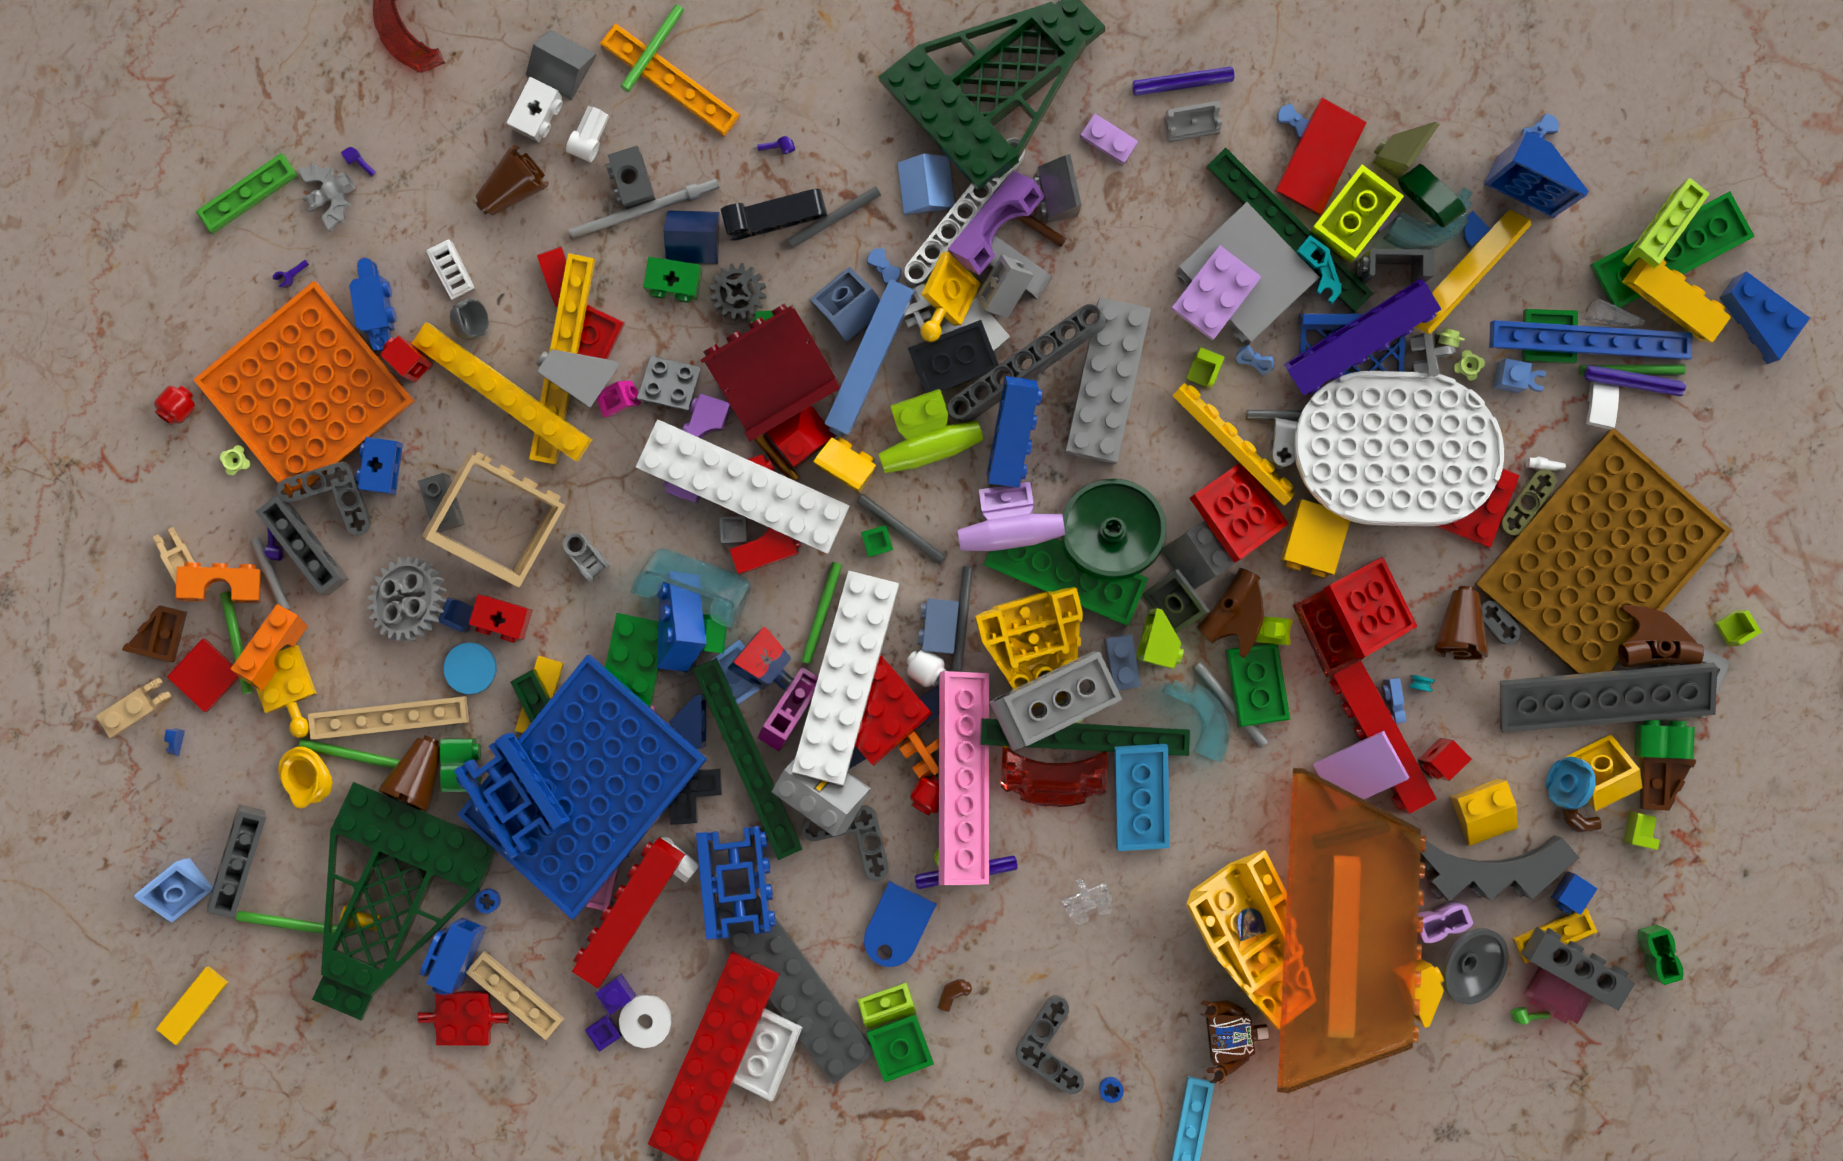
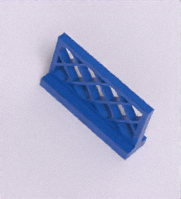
[1298,314,1405,376]

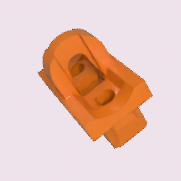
[899,730,939,779]

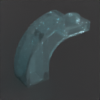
[1383,188,1473,250]
[1162,680,1229,763]

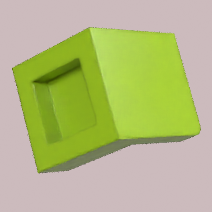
[1186,347,1225,389]
[1714,610,1762,646]
[1623,811,1660,850]

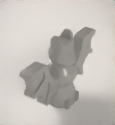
[299,162,355,232]

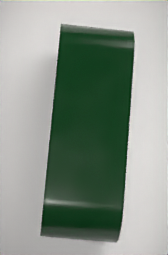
[1398,164,1466,228]

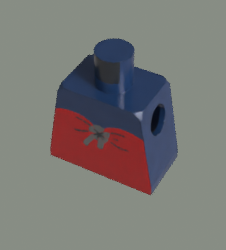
[727,626,794,690]

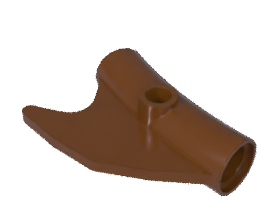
[1196,568,1264,658]
[1618,605,1704,667]

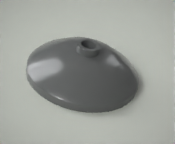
[1442,928,1509,1005]

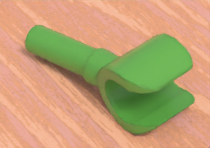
[1511,1007,1550,1025]

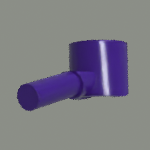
[757,136,795,154]
[341,147,376,177]
[273,260,309,288]
[264,527,283,561]

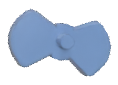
[1277,104,1309,139]
[1522,114,1559,135]
[867,248,902,284]
[1236,345,1274,375]

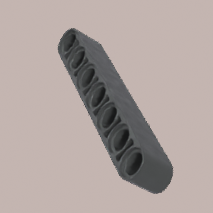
[948,304,1106,422]

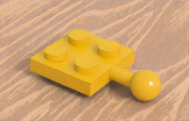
[920,252,981,342]
[256,645,317,738]

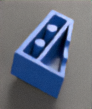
[1719,271,1810,364]
[657,574,706,672]

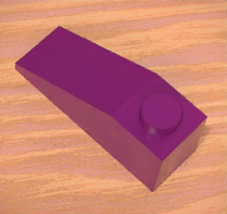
[757,667,818,752]

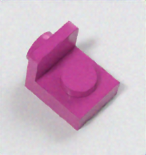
[596,380,641,418]

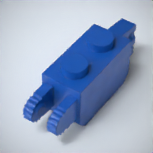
[349,257,397,352]

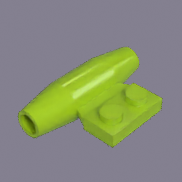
[878,389,984,473]

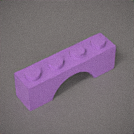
[948,170,1045,275]
[664,393,732,504]

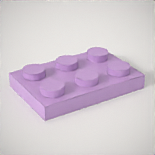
[1171,245,1261,341]

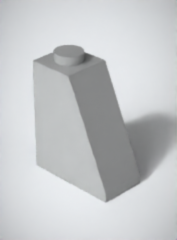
[536,349,620,407]

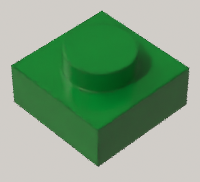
[861,525,893,558]

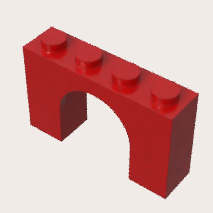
[729,454,802,575]

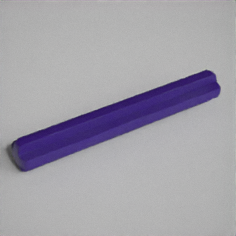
[1132,66,1235,96]
[1583,365,1686,397]
[915,856,1018,889]

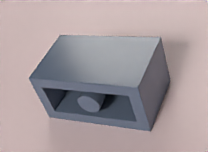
[918,598,959,654]
[1104,635,1141,690]

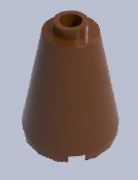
[476,145,549,215]
[1434,586,1488,661]
[378,735,440,812]

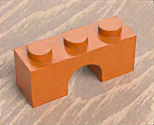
[175,562,262,603]
[231,604,308,691]

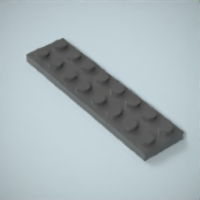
[1500,663,1717,733]
[717,884,874,1084]

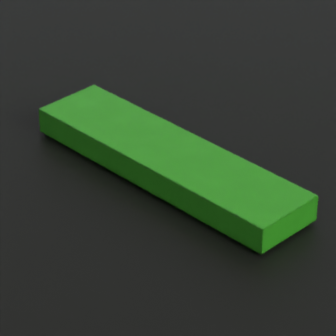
[196,153,298,234]

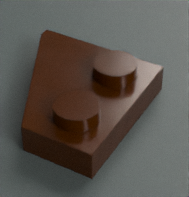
[122,605,187,662]
[1640,757,1696,811]

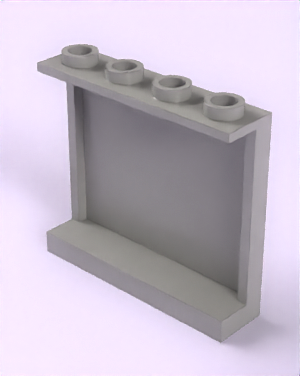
[1176,202,1319,345]

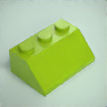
[1136,608,1184,669]

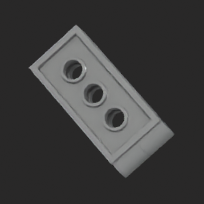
[990,650,1122,751]

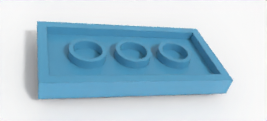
[1114,744,1170,851]

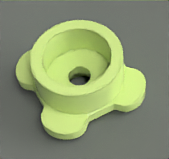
[1436,328,1465,348]
[1454,350,1485,381]
[220,445,251,476]

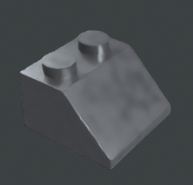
[1033,154,1082,223]
[1162,520,1238,589]

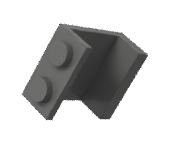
[1355,249,1434,284]

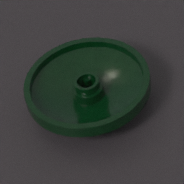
[1061,479,1166,580]

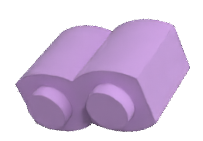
[1410,902,1474,943]

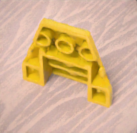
[975,587,1083,709]

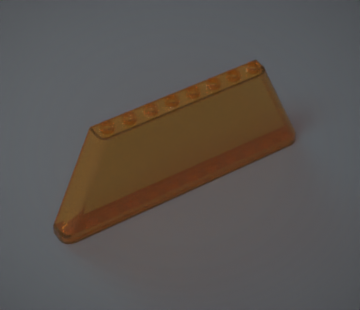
[1277,768,1426,1093]

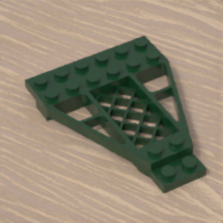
[878,0,1105,190]
[312,782,496,1020]

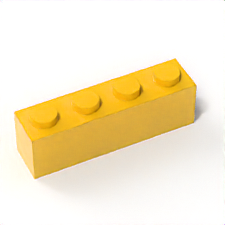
[1622,258,1731,343]

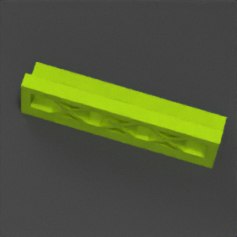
[1623,177,1710,268]

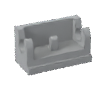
[1164,101,1222,142]
[976,254,1034,318]

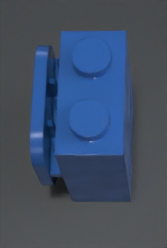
[419,917,487,995]

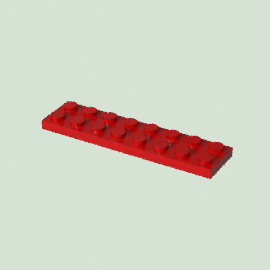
[648,952,780,1161]

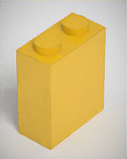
[1280,499,1350,578]

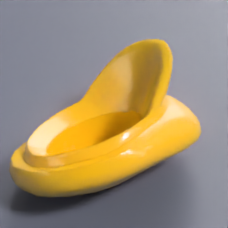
[278,747,333,809]

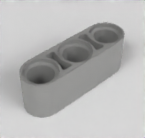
[987,236,1052,299]

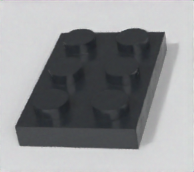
[908,320,999,394]

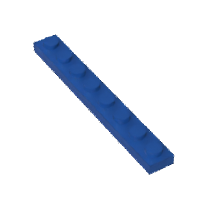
[1489,320,1692,360]

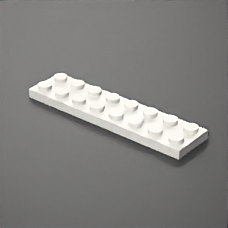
[636,419,850,554]
[792,571,899,786]

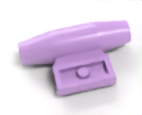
[958,482,1065,551]

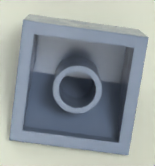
[810,267,880,342]

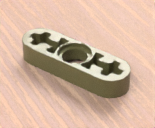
[1499,470,1556,536]

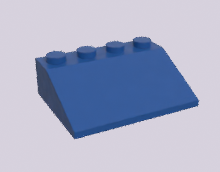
[1484,131,1589,218]

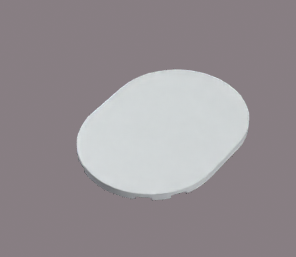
[1294,371,1504,526]

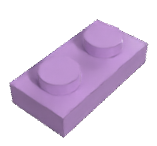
[1080,114,1138,165]

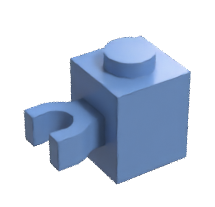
[1493,358,1547,393]

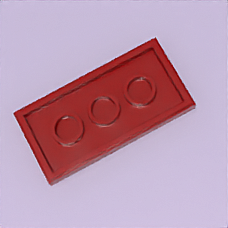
[1274,98,1367,216]

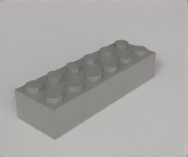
[1064,297,1151,465]

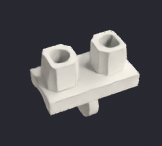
[904,283,932,330]

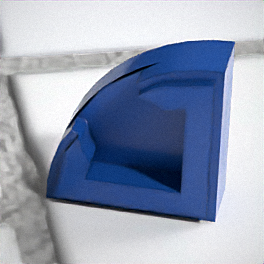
[1463,211,1490,248]
[164,728,185,756]

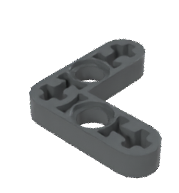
[276,462,371,536]
[802,805,888,881]
[1016,995,1084,1094]

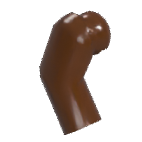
[1563,809,1601,832]
[937,979,972,1012]

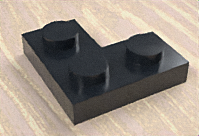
[669,768,722,825]

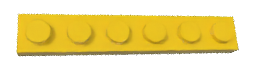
[1172,383,1296,506]

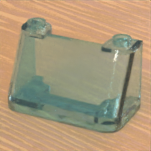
[631,548,751,629]

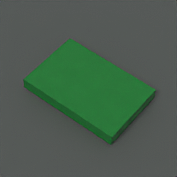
[1225,643,1291,728]

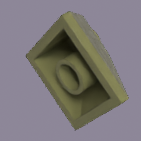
[1373,122,1440,179]

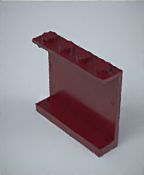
[700,303,841,442]

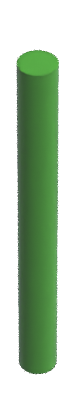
[620,5,684,92]
[1578,364,1686,375]
[801,562,842,664]
[220,592,253,695]
[299,739,400,769]
[236,911,338,934]

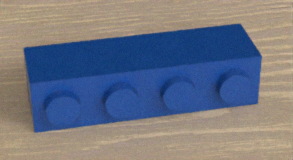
[986,376,1042,488]

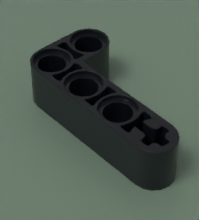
[720,189,827,241]

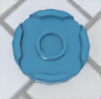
[443,642,497,694]
[1545,756,1596,810]

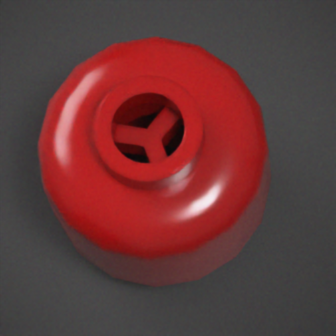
[154,385,195,425]
[910,775,939,816]

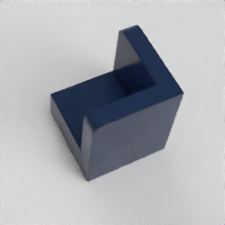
[438,597,474,632]

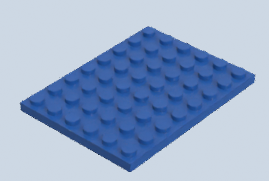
[457,655,707,920]

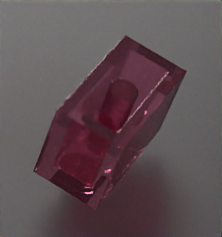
[1524,966,1593,1024]

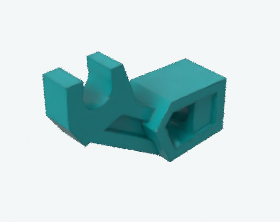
[1296,235,1342,305]

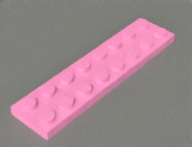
[939,671,989,885]

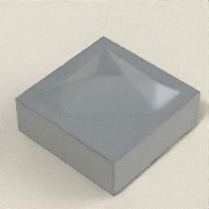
[719,516,748,544]

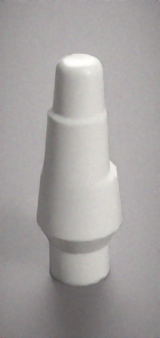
[1526,456,1566,471]

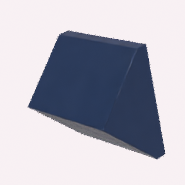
[663,210,720,264]
[669,694,706,749]

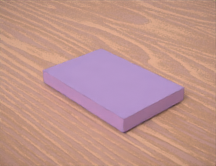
[1313,731,1409,811]

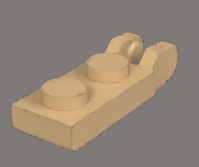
[153,527,210,602]
[96,678,172,738]

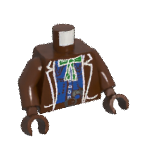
[1200,1000,1269,1084]

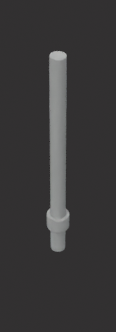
[569,179,720,239]

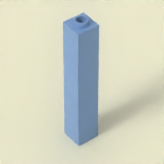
[824,279,916,437]

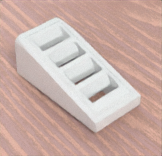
[426,240,475,300]

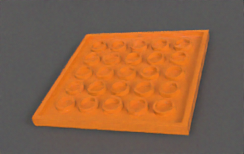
[193,280,415,497]

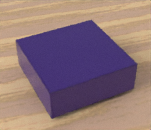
[585,1014,622,1052]

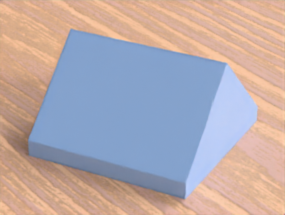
[898,154,955,215]
[134,858,212,922]

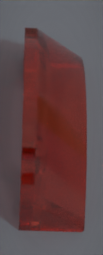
[373,0,445,73]
[1001,747,1108,807]

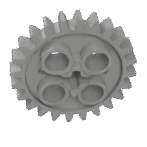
[367,556,446,642]

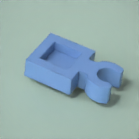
[1382,678,1406,724]

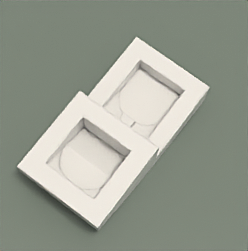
[1586,381,1619,430]

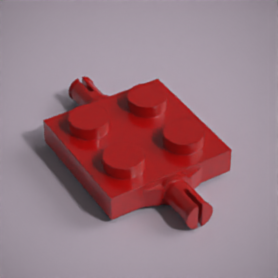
[418,991,509,1046]

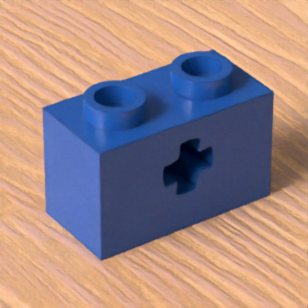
[356,437,403,495]

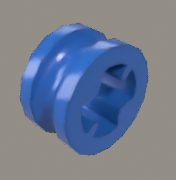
[475,889,501,914]
[1099,1077,1124,1103]

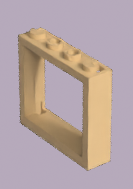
[422,452,565,588]

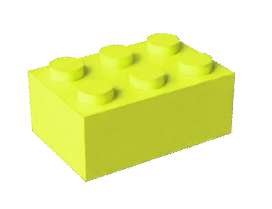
[1310,164,1404,264]

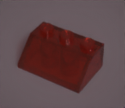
[1292,589,1365,678]

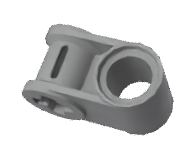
[1268,418,1298,470]
[563,533,611,582]

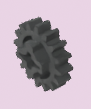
[710,263,767,321]

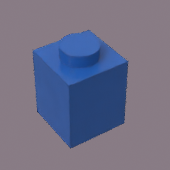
[1551,871,1598,915]

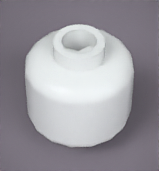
[906,650,946,687]

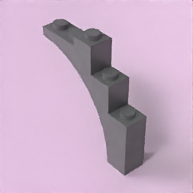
[1399,825,1580,901]

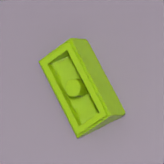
[857,982,917,1029]

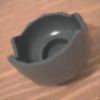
[450,299,489,340]

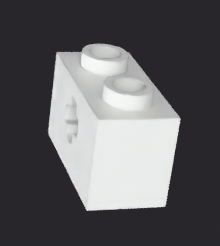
[507,77,563,143]

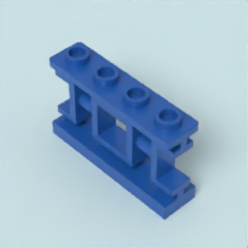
[454,732,571,859]
[696,826,776,941]

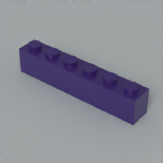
[1283,279,1442,396]

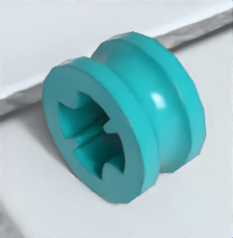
[1409,675,1435,692]

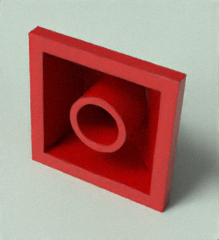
[766,406,836,469]

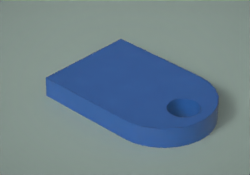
[864,881,937,967]

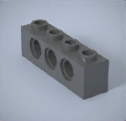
[255,495,349,595]
[207,804,266,918]
[1521,927,1635,1011]

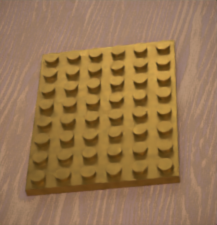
[1474,428,1732,674]

